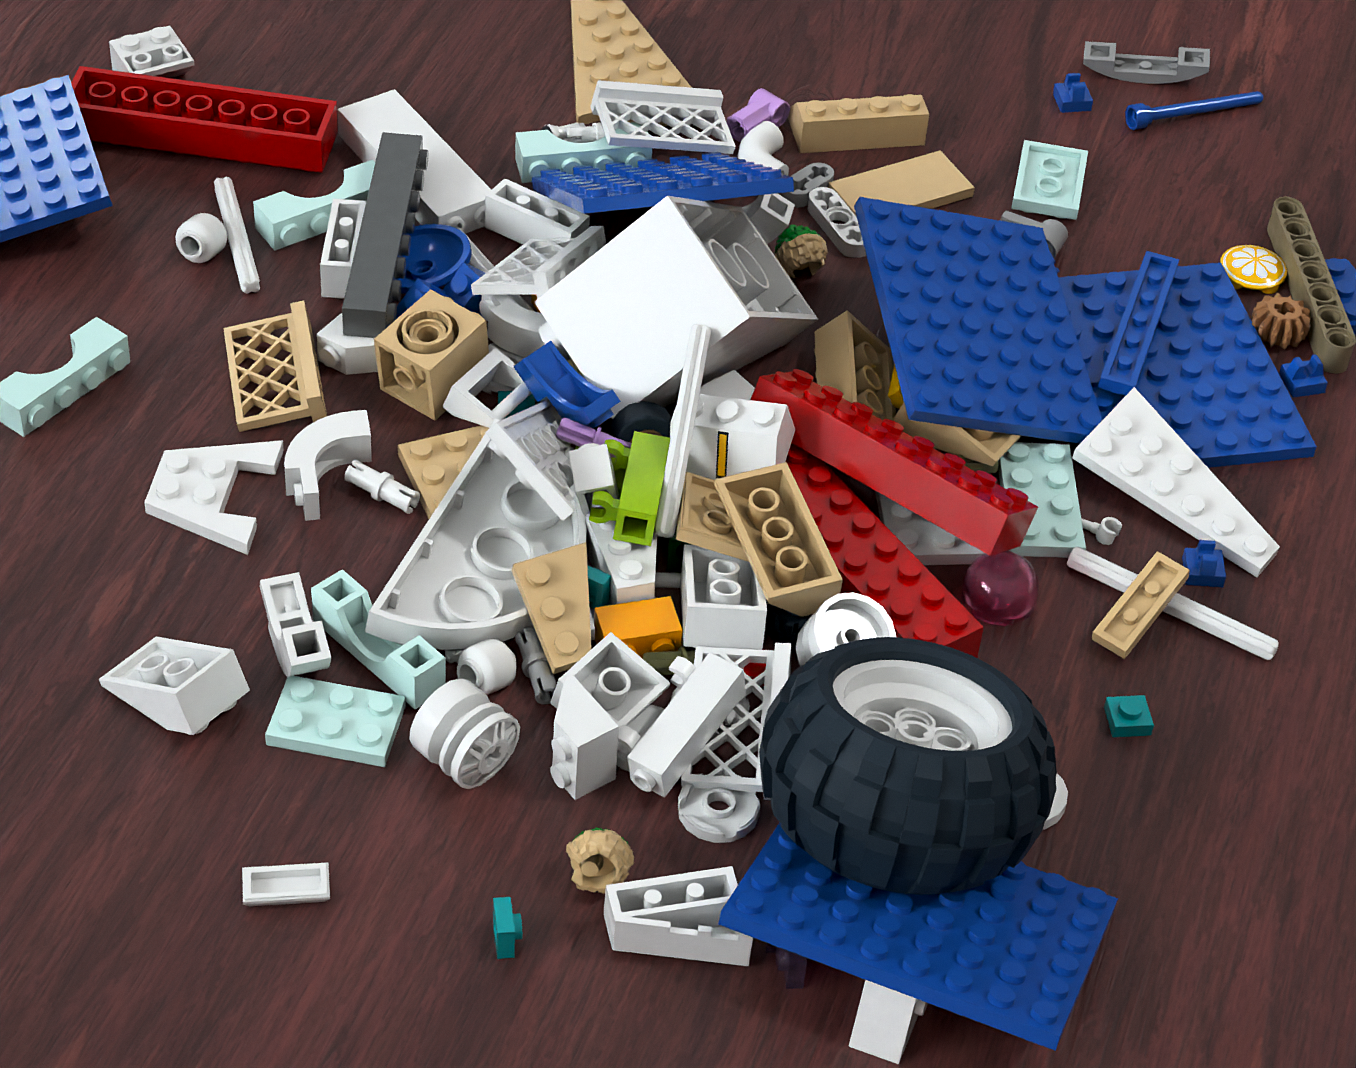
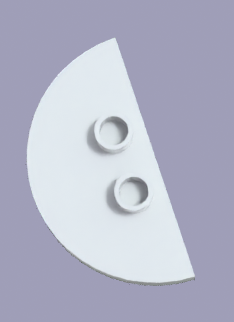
[365,418,587,650]

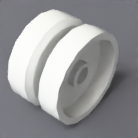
[796,592,896,667]

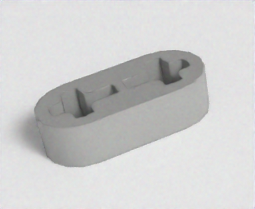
[782,162,834,208]

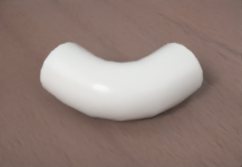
[738,121,789,176]

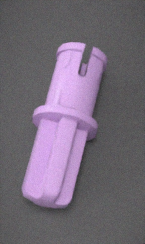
[556,418,632,457]

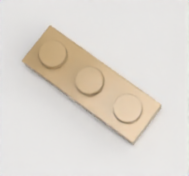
[1092,551,1190,659]

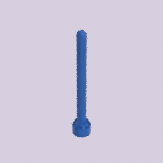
[1125,91,1264,130]

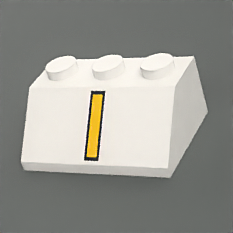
[670,394,796,480]

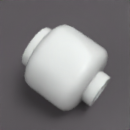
[175,213,227,263]
[457,639,517,695]

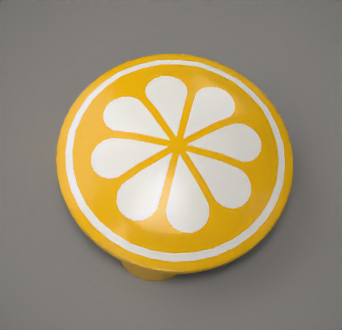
[1220,245,1287,294]

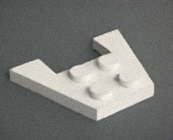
[144,440,284,555]

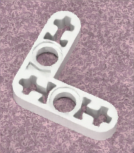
[808,187,866,258]

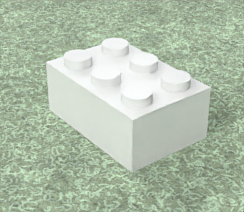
[680,544,767,650]

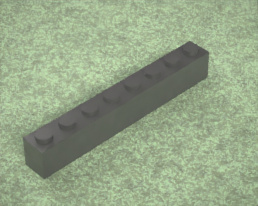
[342,132,429,338]

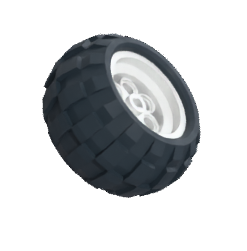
[759,637,1057,895]

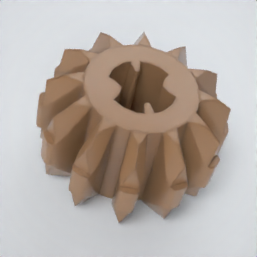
[1251,293,1311,350]

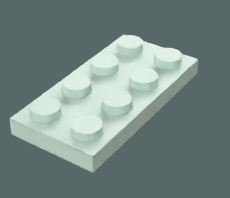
[998,442,1086,558]

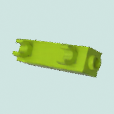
[589,431,671,546]

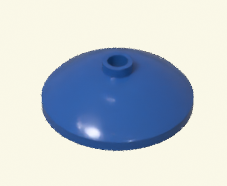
[398,224,472,294]

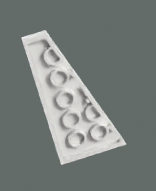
[1072,387,1280,578]
[485,399,574,521]

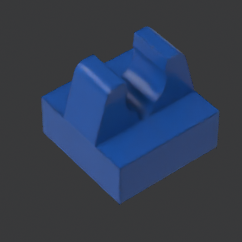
[1053,73,1093,113]
[1279,354,1328,398]
[1182,540,1226,587]

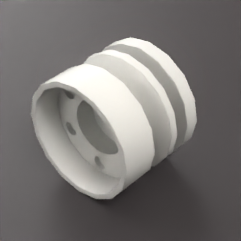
[409,678,520,789]

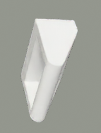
[443,348,531,428]

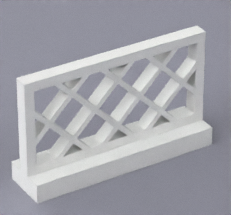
[590,80,736,154]
[471,226,606,299]
[681,643,791,800]

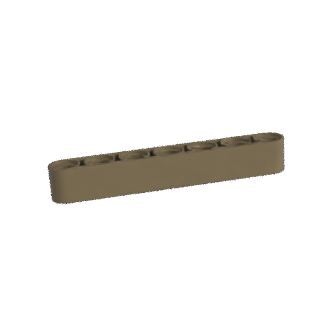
[1267,196,1356,374]

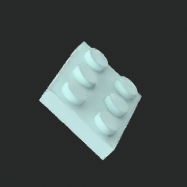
[1011,140,1088,220]
[265,676,406,767]

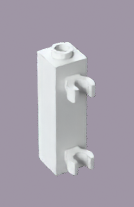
[617,652,746,798]

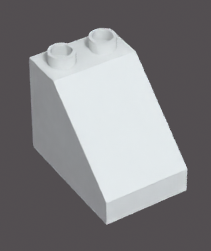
[534,196,818,419]

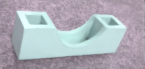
[515,122,652,183]
[253,160,375,251]
[0,317,130,437]
[311,569,446,709]

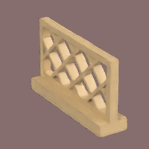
[223,300,327,432]

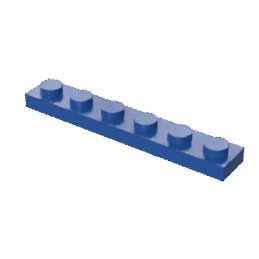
[1098,251,1179,395]

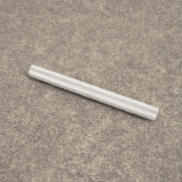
[654,324,711,538]
[1067,547,1279,660]

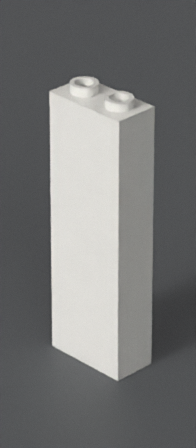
[338,89,491,233]

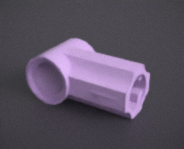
[727,88,790,142]

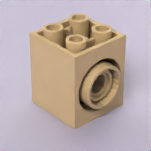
[374,289,489,421]

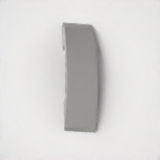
[1083,41,1210,84]

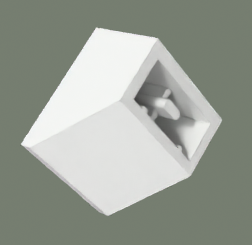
[109,26,194,78]

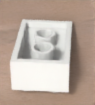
[99,636,250,735]

